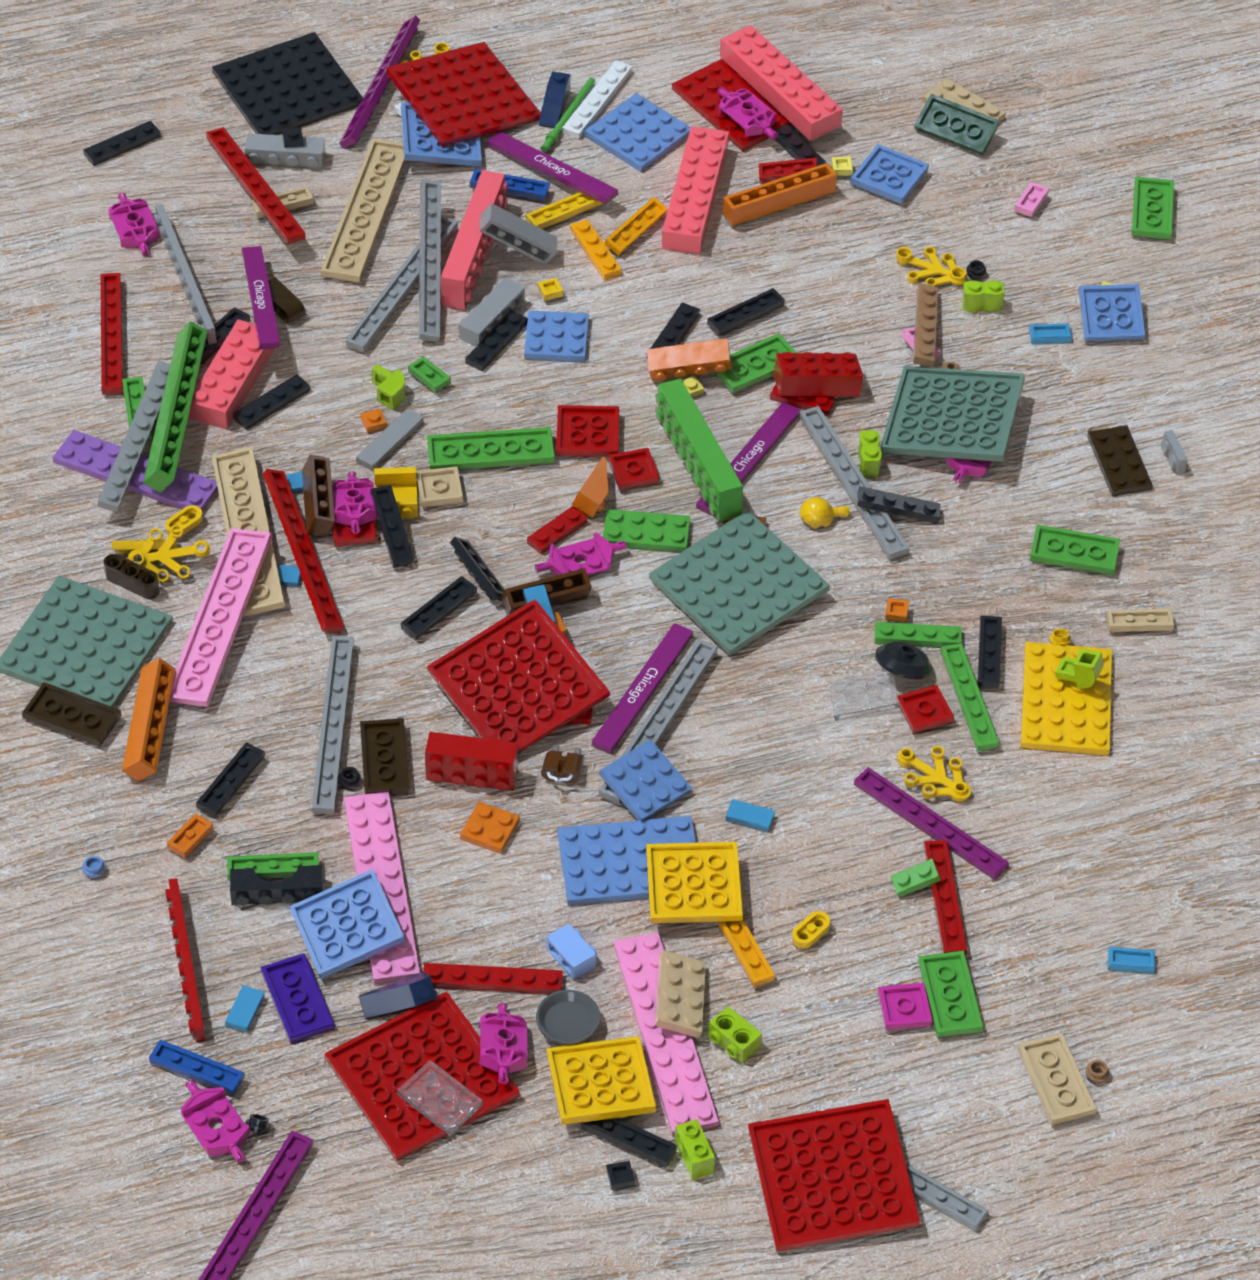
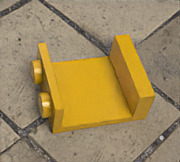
[374,467,418,520]

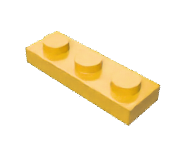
[112,539,178,554]

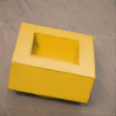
[538,278,563,301]

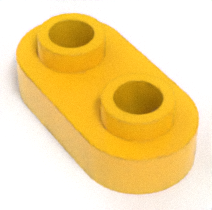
[165,505,203,536]
[792,911,830,949]

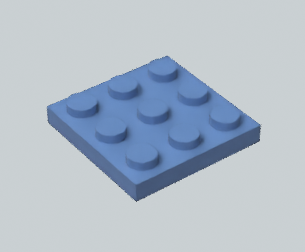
[850,144,929,204]
[1078,284,1145,342]
[524,310,589,362]
[599,739,692,822]

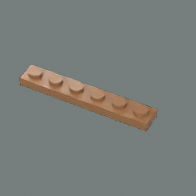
[913,283,938,367]

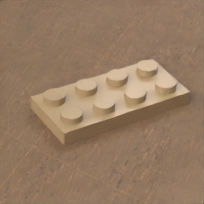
[922,77,1006,122]
[655,950,706,1038]
[1017,1033,1097,1125]

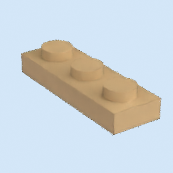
[251,186,314,218]
[1106,609,1174,632]

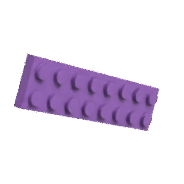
[53,430,218,512]

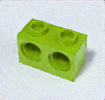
[708,1006,762,1063]
[675,1119,715,1180]

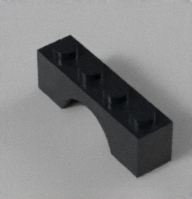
[230,865,323,905]

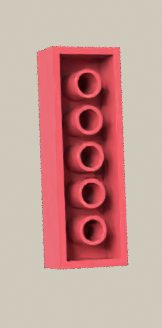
[189,320,275,429]

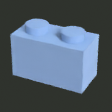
[547,924,597,981]

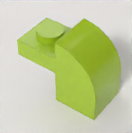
[372,364,406,410]
[1055,649,1103,689]

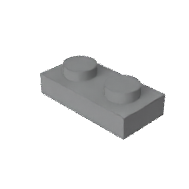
[1161,430,1187,475]

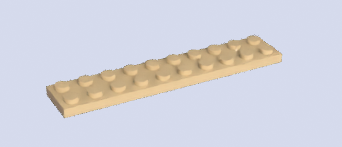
[321,138,406,283]
[212,447,285,617]

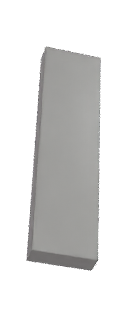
[356,408,424,471]
[906,1164,989,1232]

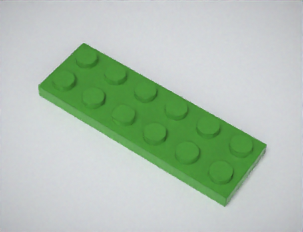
[427,427,555,469]

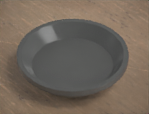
[536,990,600,1045]

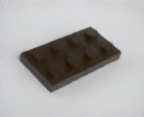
[1087,425,1153,497]
[22,682,122,747]
[360,718,410,795]

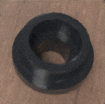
[966,260,986,279]
[338,767,361,788]
[246,1114,270,1134]

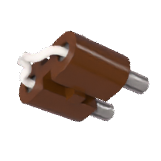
[541,745,584,784]

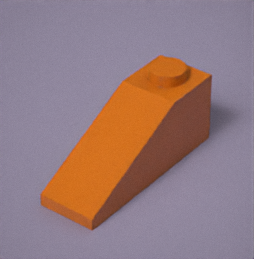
[572,457,608,518]

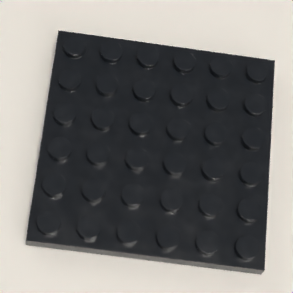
[212,32,364,135]

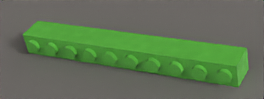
[143,321,207,493]

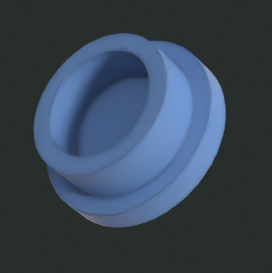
[82,856,106,878]

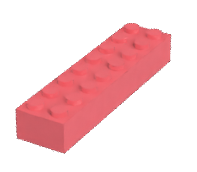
[720,25,843,141]
[662,126,729,254]
[441,170,508,310]

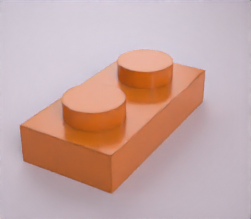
[167,813,214,858]

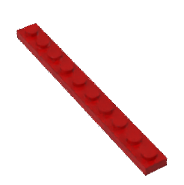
[206,127,306,244]
[263,469,344,634]

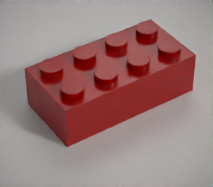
[773,352,863,397]
[425,732,518,791]

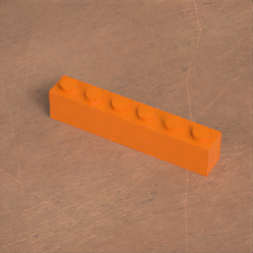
[723,163,837,226]
[122,658,175,782]

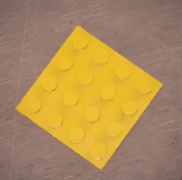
[646,842,743,923]
[546,1036,656,1125]

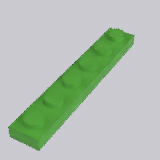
[940,643,999,752]

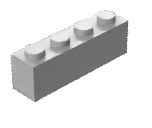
[244,133,326,168]
[480,203,557,265]
[458,278,525,347]

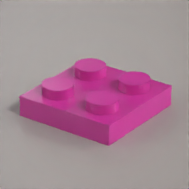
[878,983,932,1031]

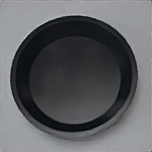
[875,642,933,680]

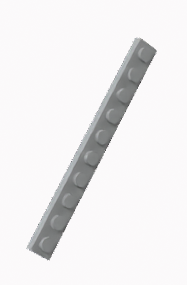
[419,179,441,342]
[153,204,217,345]
[346,215,458,352]
[97,360,170,512]
[800,406,909,560]
[312,636,354,814]
[599,639,718,804]

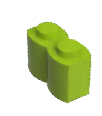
[962,280,1005,312]
[858,430,882,478]

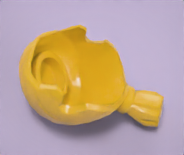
[799,497,850,529]

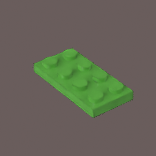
[1131,177,1174,240]
[714,333,796,394]
[603,509,690,552]
[1030,524,1120,576]
[918,951,983,1038]

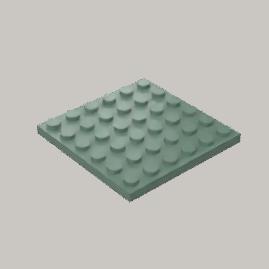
[880,366,1025,462]
[649,510,830,656]
[0,576,173,708]

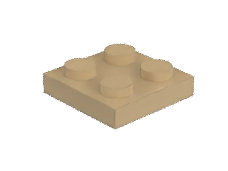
[416,467,463,507]

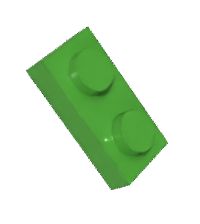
[408,356,451,393]
[891,859,941,898]

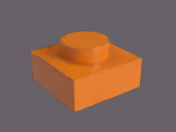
[360,408,387,433]
[885,598,909,622]

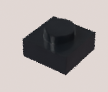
[282,127,304,148]
[606,1161,635,1190]

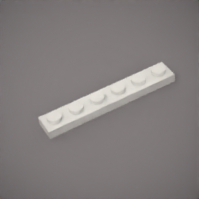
[562,60,632,139]

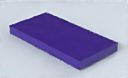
[260,953,335,1044]

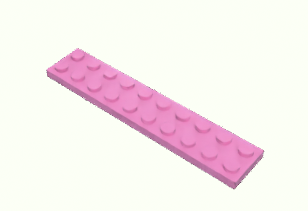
[169,528,273,707]
[344,792,420,985]
[614,932,719,1137]

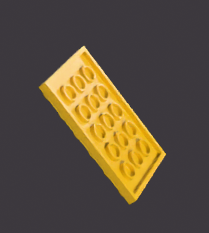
[1020,642,1112,756]

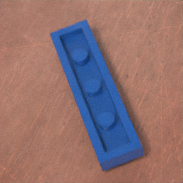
[470,169,550,201]
[149,1039,245,1096]

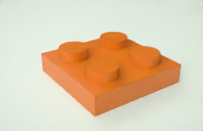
[460,802,520,854]

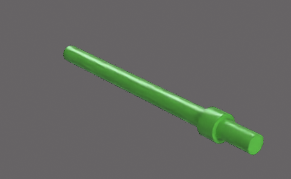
[541,78,595,152]

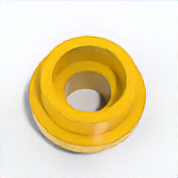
[1049,629,1071,647]

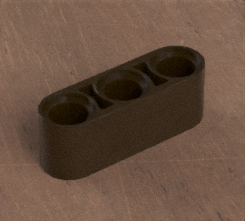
[268,277,306,324]
[104,554,160,599]

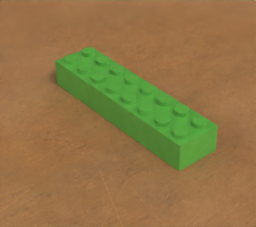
[655,378,743,522]

